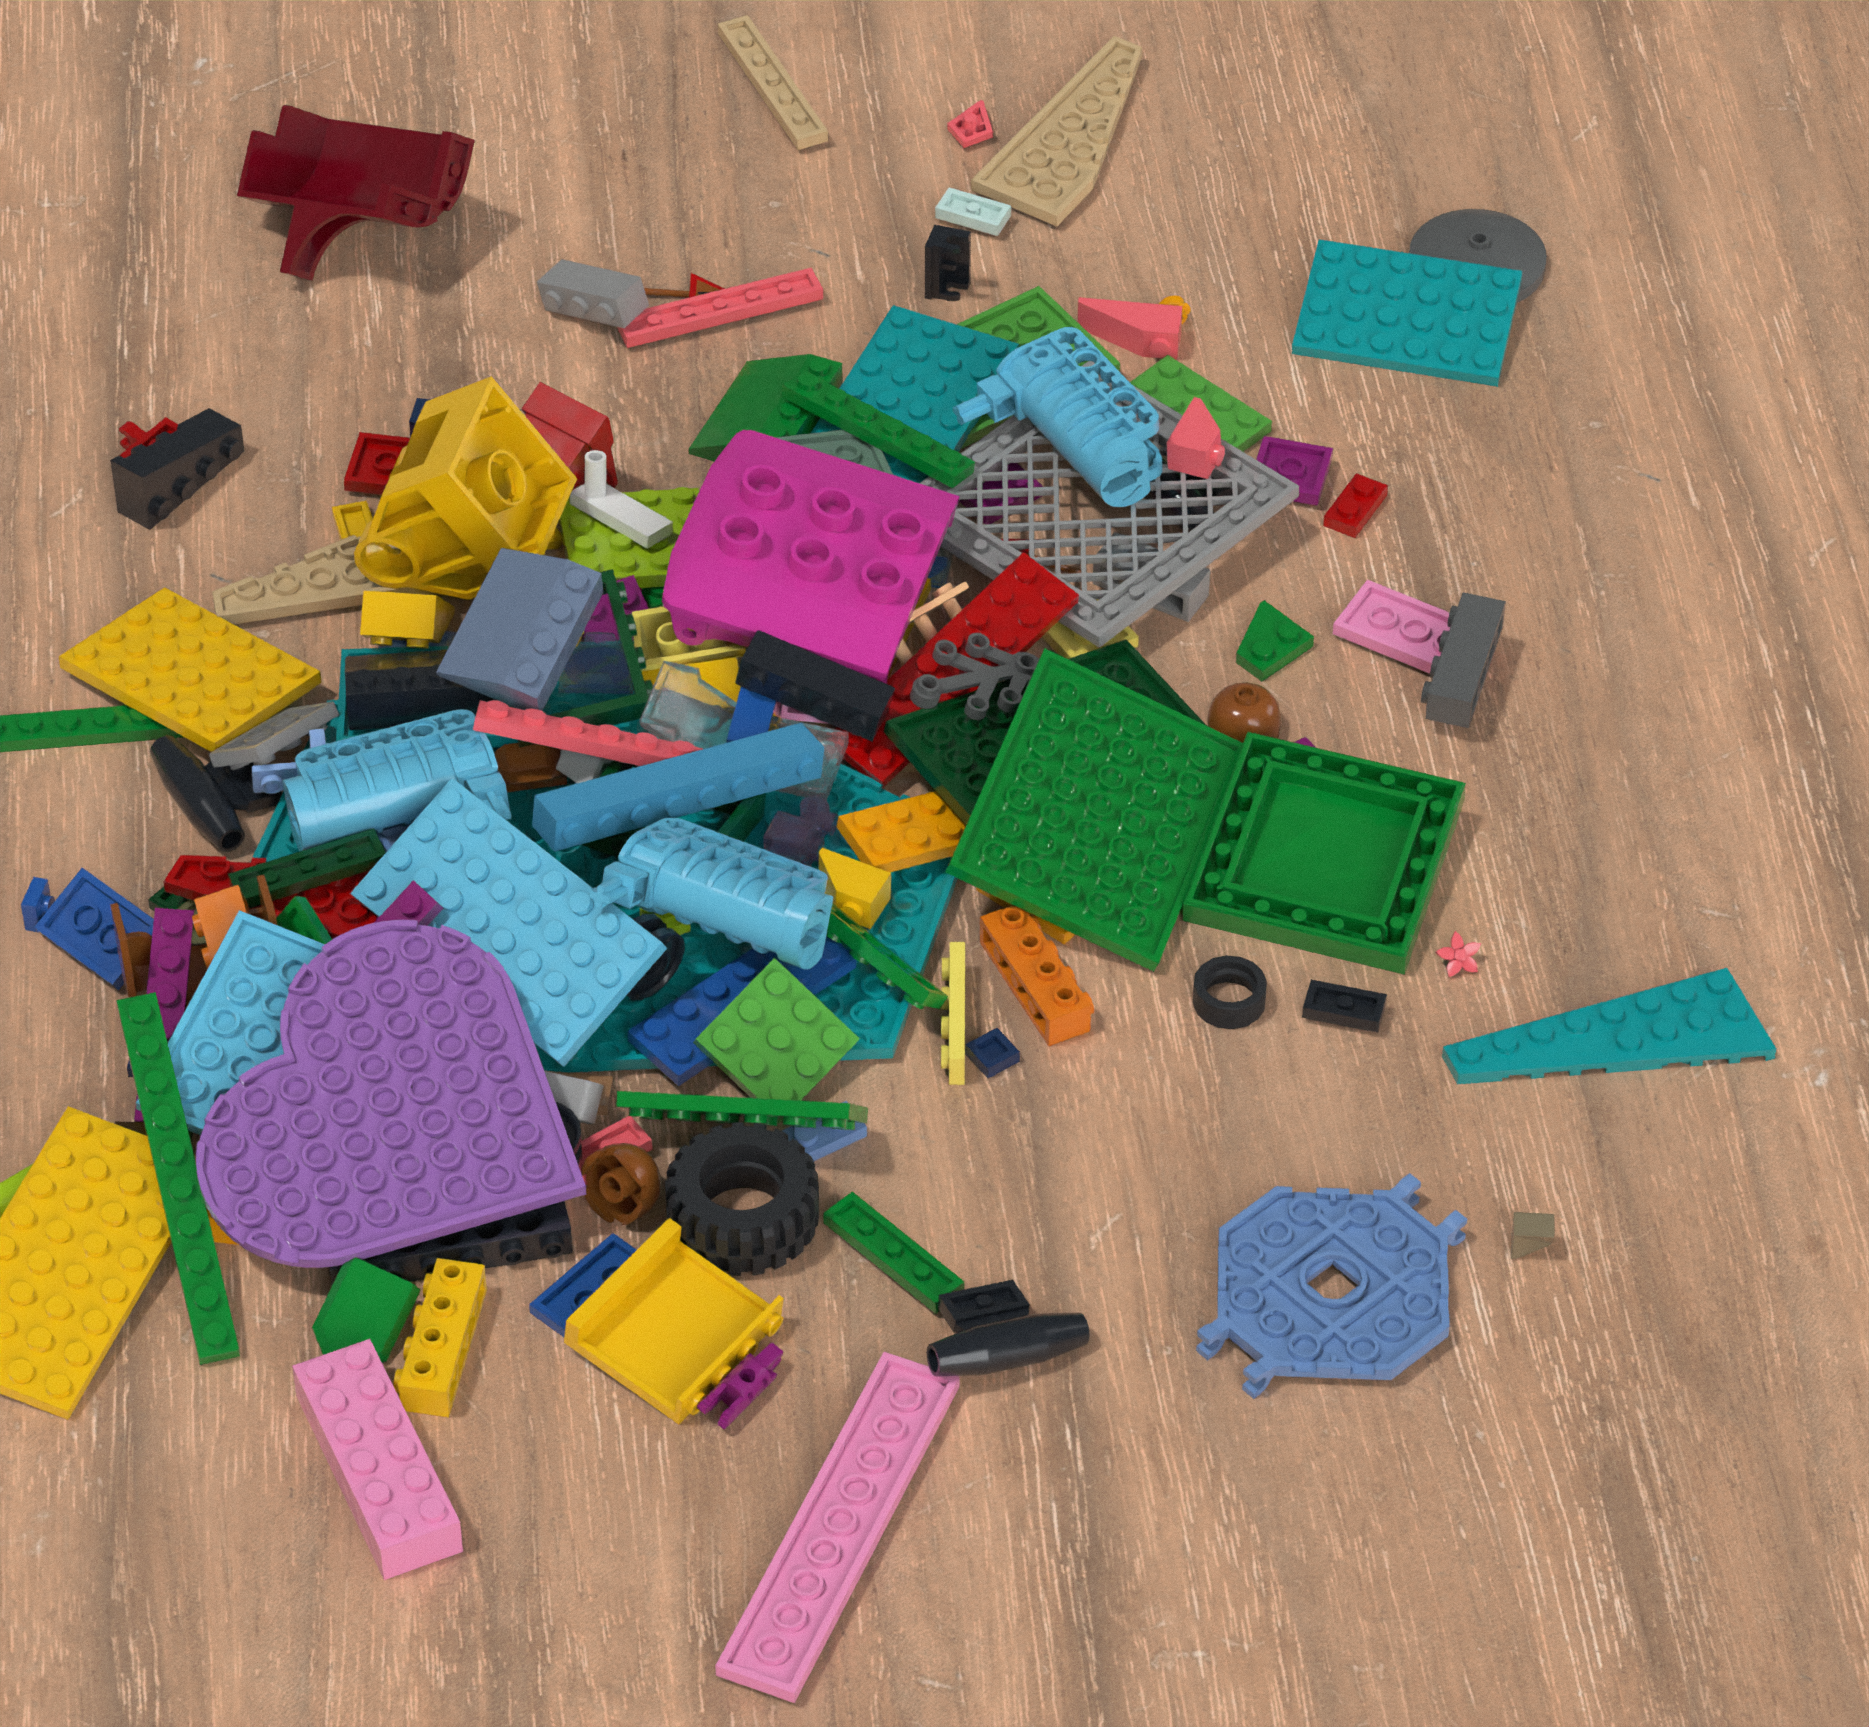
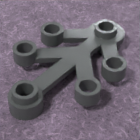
[910,633,1039,720]

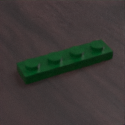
[228,828,386,908]

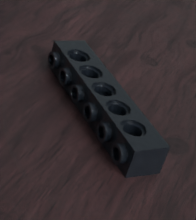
[328,1201,573,1286]

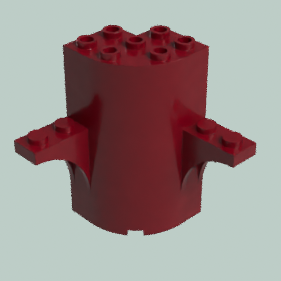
[237,105,475,281]

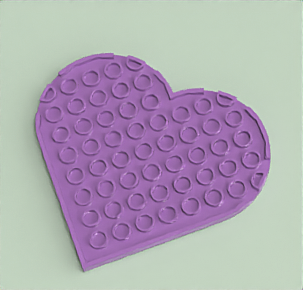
[196,920,586,1268]

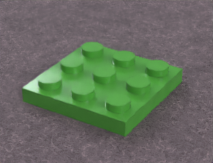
[693,958,860,1124]

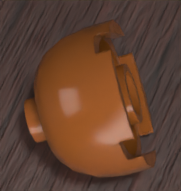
[1207,682,1282,743]
[581,1143,662,1225]

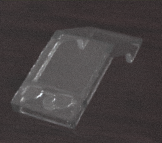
[639,661,849,802]

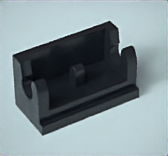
[925,224,971,301]

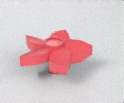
[1435,931,1481,977]

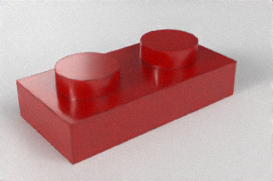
[1323,473,1388,538]

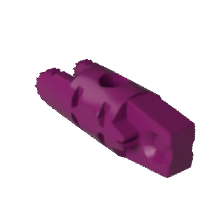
[697,1342,784,1430]

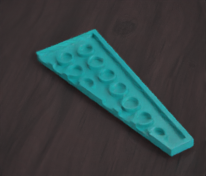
[1442,968,1777,1085]

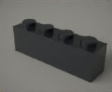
[735,630,895,742]

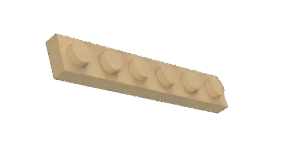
[718,15,828,150]

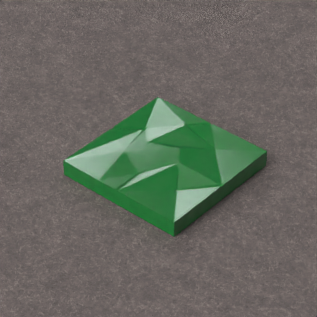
[1183,732,1466,975]

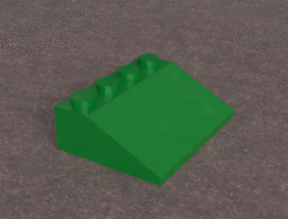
[688,354,843,461]

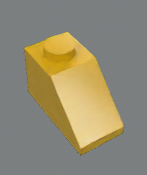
[819,848,891,929]

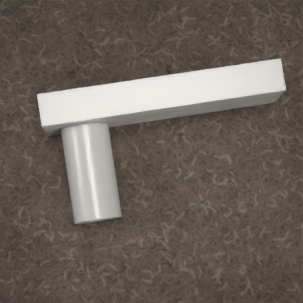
[570,450,673,549]

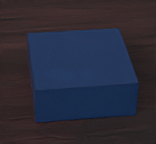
[965,1028,1020,1078]

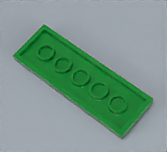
[616,1091,868,1130]

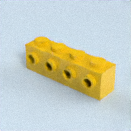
[393,1258,487,1418]

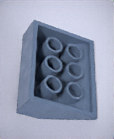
[436,548,603,711]

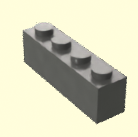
[1421,592,1506,728]

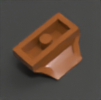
[494,743,567,792]

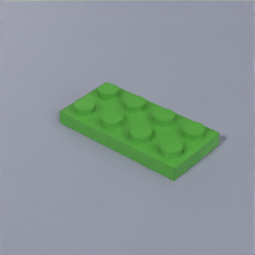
[1130,355,1272,452]

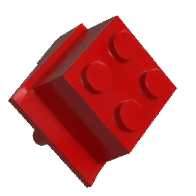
[521,382,618,491]

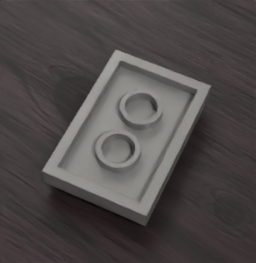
[209,701,339,770]

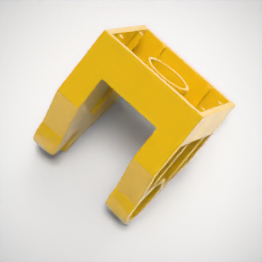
[354,376,577,600]

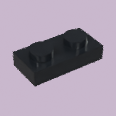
[1302,979,1387,1033]

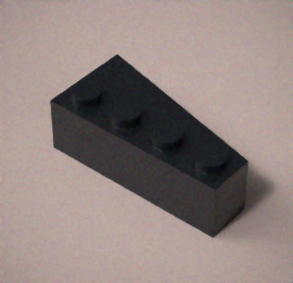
[110,408,244,530]

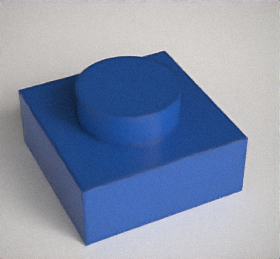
[21,877,55,932]

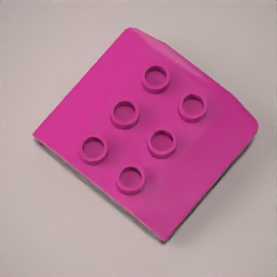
[662,430,960,684]

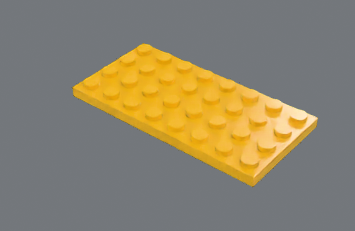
[0,1106,196,1420]

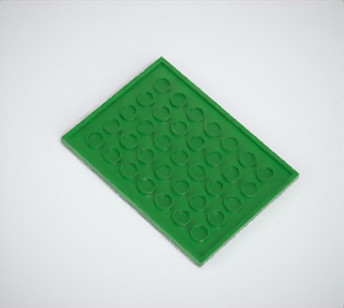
[945,648,1243,972]

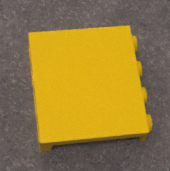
[564,1218,784,1425]

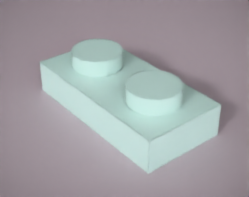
[935,187,1011,236]

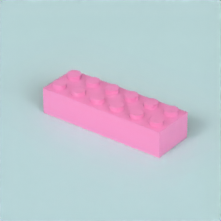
[292,1339,463,1580]

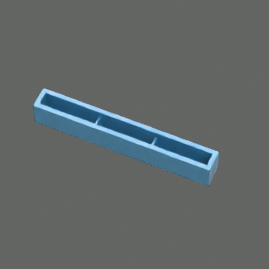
[532,722,824,852]

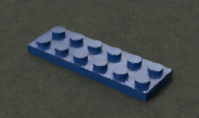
[628,936,856,1086]

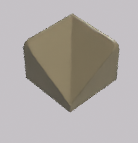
[1511,1212,1555,1259]

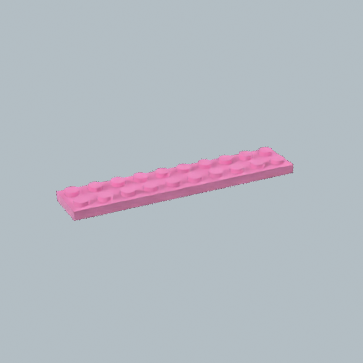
[715,1352,960,1703]

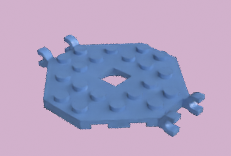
[1196,1173,1467,1399]

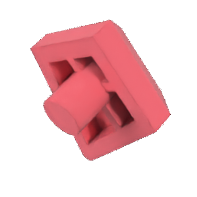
[947,100,993,148]

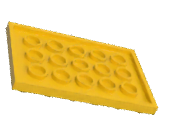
[58,587,322,752]

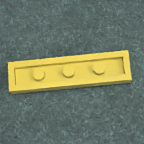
[941,942,965,1085]

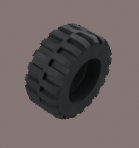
[665,1122,819,1276]

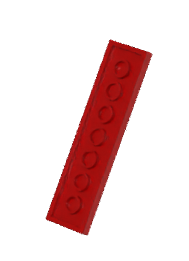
[826,552,1079,788]

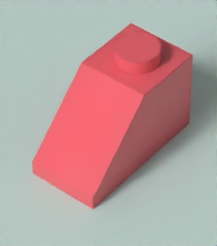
[1167,397,1225,479]

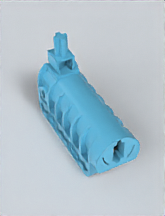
[953,327,1163,507]
[282,709,512,851]
[589,818,833,970]

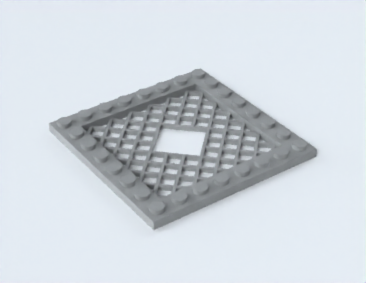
[920,361,1299,648]

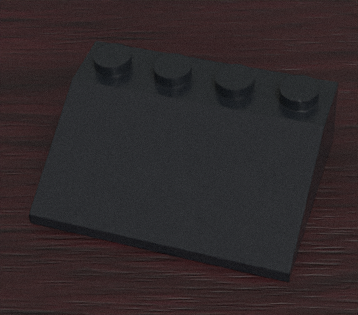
[345,650,498,730]

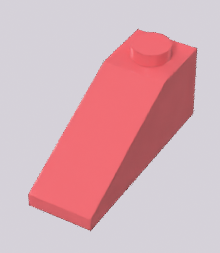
[1078,297,1182,360]

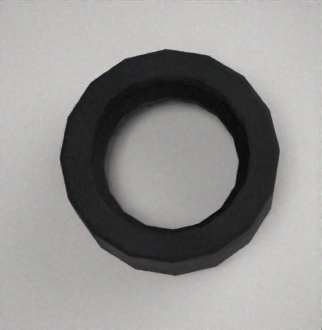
[1193,955,1267,1029]

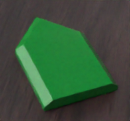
[312,1257,421,1364]

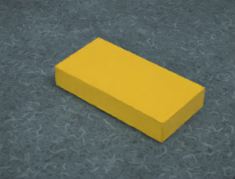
[332,500,373,540]

